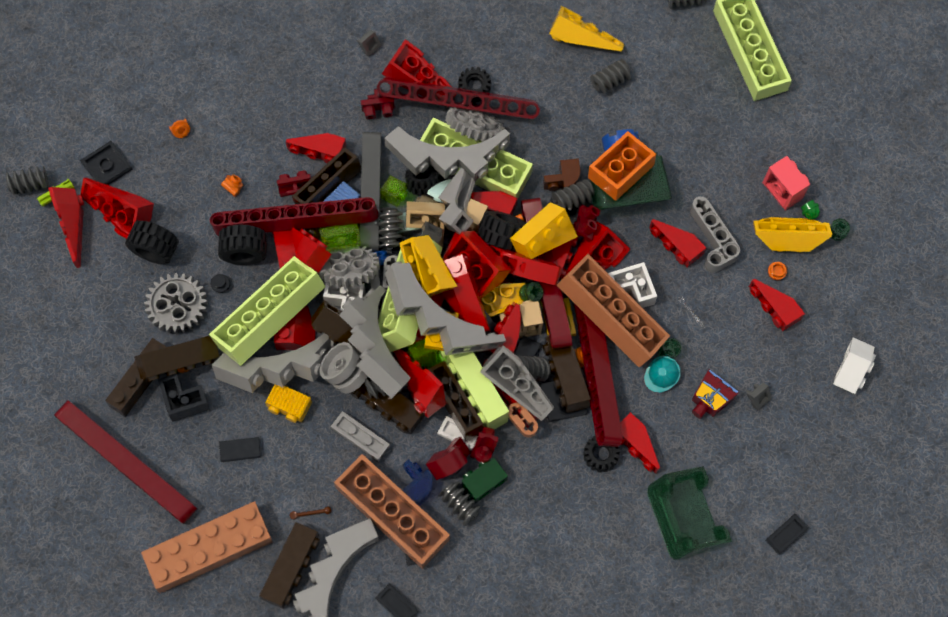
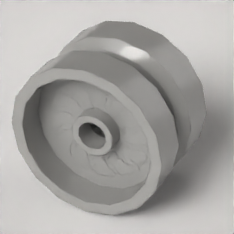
[320,342,368,394]

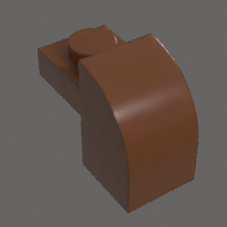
[543,158,580,191]

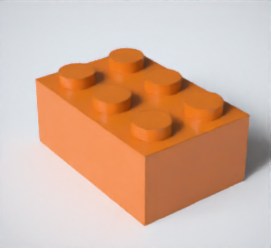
[588,131,656,201]

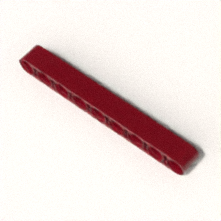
[377,77,540,119]
[210,197,379,236]
[521,198,572,349]
[574,303,622,447]
[54,400,197,524]

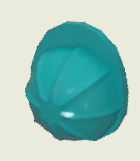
[644,356,681,393]

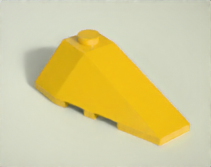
[549,6,624,51]
[448,283,531,319]

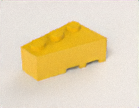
[510,202,578,259]
[399,235,457,297]

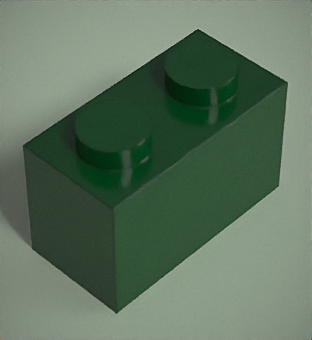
[461,457,508,503]

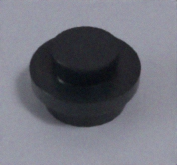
[210,274,230,293]

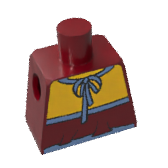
[692,369,739,419]

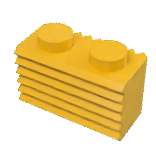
[265,385,312,423]

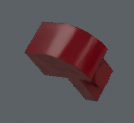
[426,436,471,480]

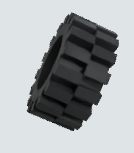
[458,67,491,102]
[405,166,439,196]
[583,436,620,472]

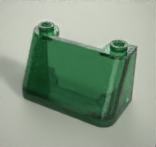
[587,152,672,210]
[648,466,732,560]

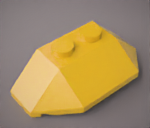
[753,217,832,252]

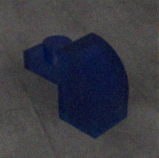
[403,459,433,506]

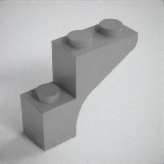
[438,168,475,234]

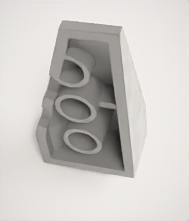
[480,345,554,421]

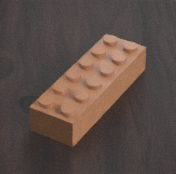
[557,254,670,367]
[334,454,450,569]
[141,501,273,593]

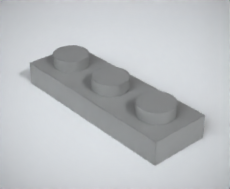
[331,411,390,462]

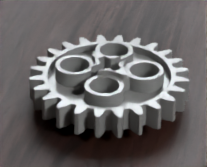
[445,107,505,142]
[318,244,380,289]
[144,273,208,334]

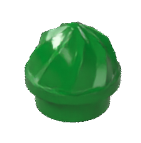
[801,200,820,219]

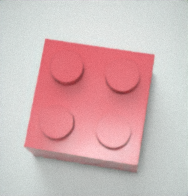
[762,156,810,211]

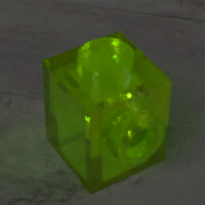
[380,175,408,207]

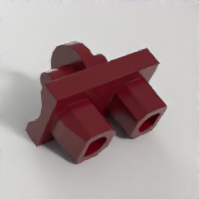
[361,89,395,120]
[277,170,311,197]
[573,205,600,242]
[470,427,498,463]

